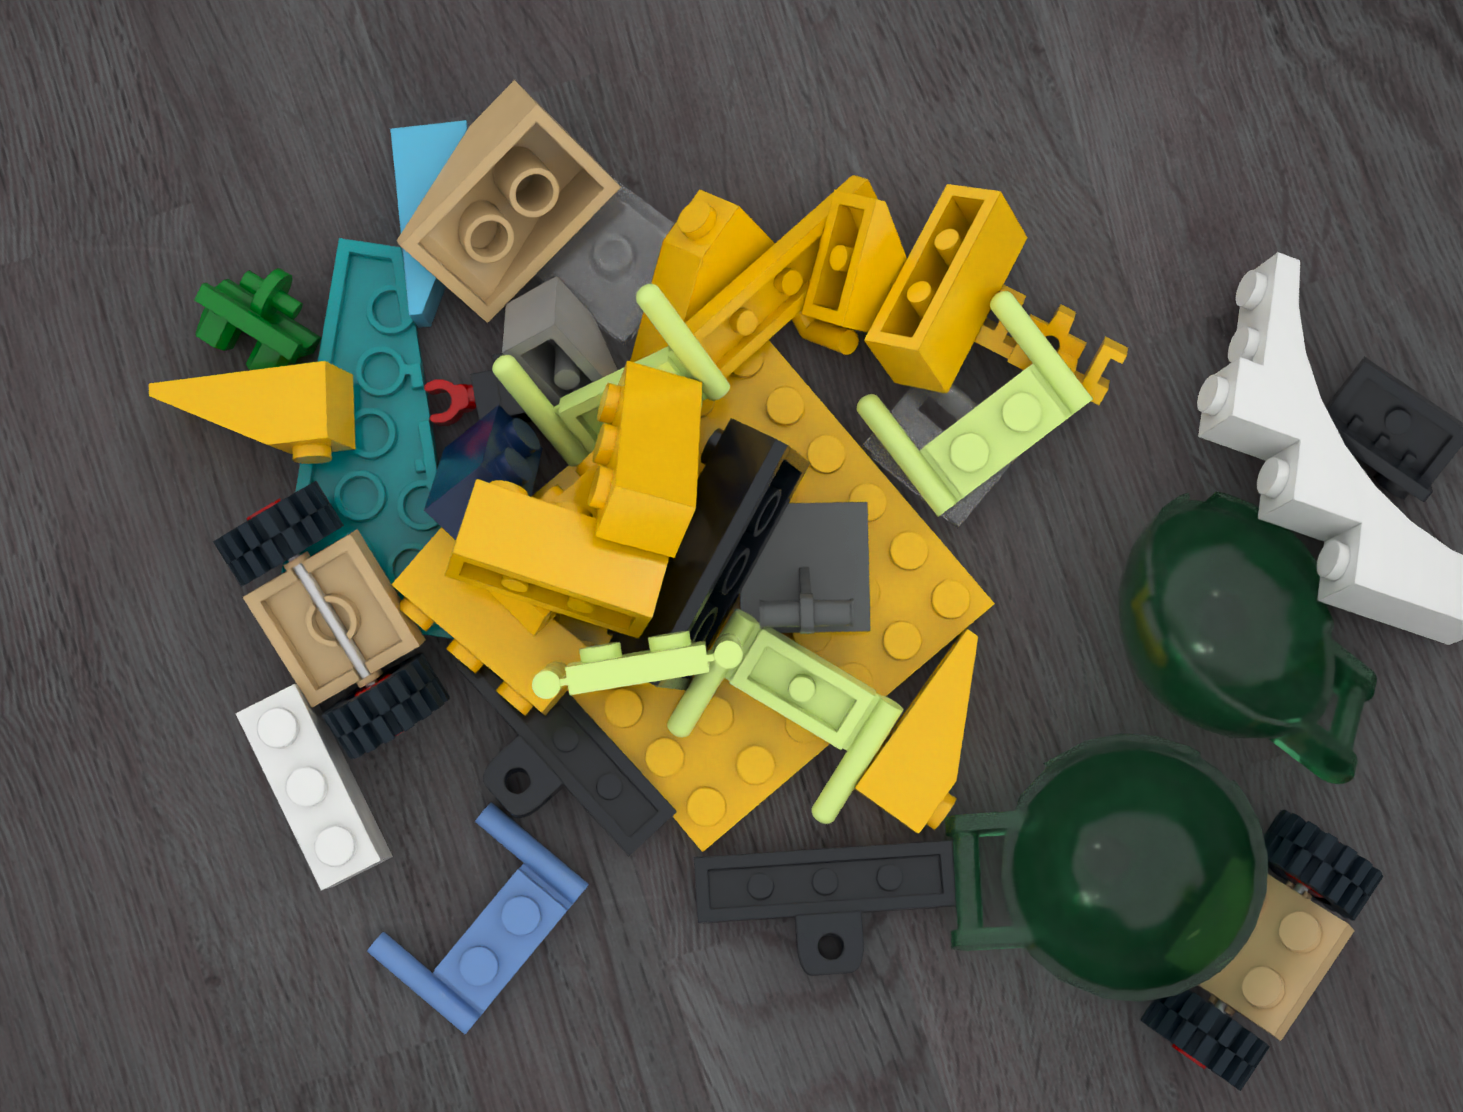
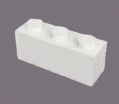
[235,684,393,890]

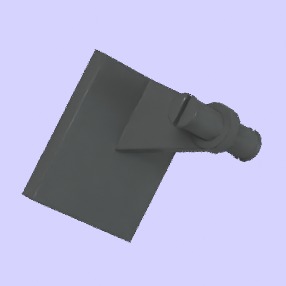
[740,502,871,634]

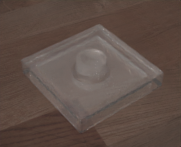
[534,174,674,346]

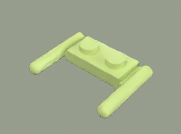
[492,284,730,466]
[857,291,1093,517]
[667,609,904,824]
[532,631,743,699]

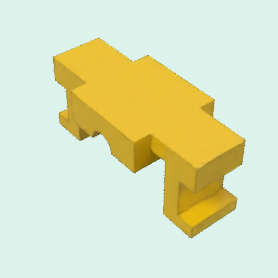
[974,285,1128,405]

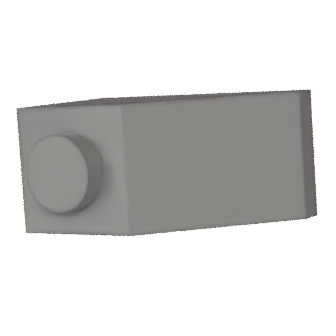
[502,276,617,406]

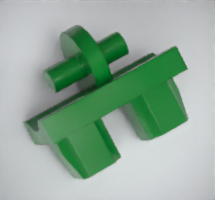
[194,268,322,370]

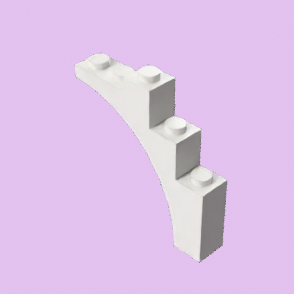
[1197,252,1463,645]

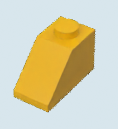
[802,189,907,333]

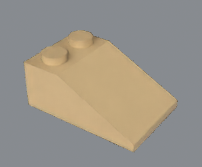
[397,80,621,323]

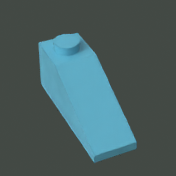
[390,120,469,328]

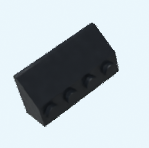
[607,418,810,691]

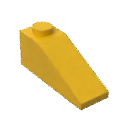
[630,189,775,362]
[149,361,356,464]
[854,629,978,834]

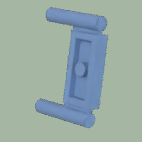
[367,802,589,1034]

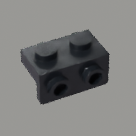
[1326,356,1463,502]

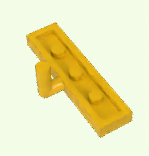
[685,175,878,378]

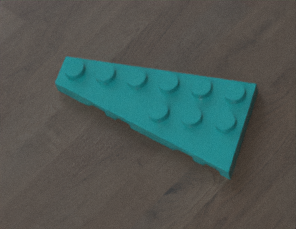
[281,238,454,639]

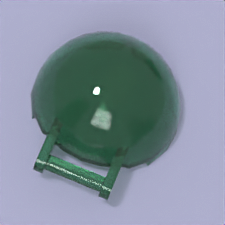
[1118,491,1377,784]
[945,733,1268,1002]

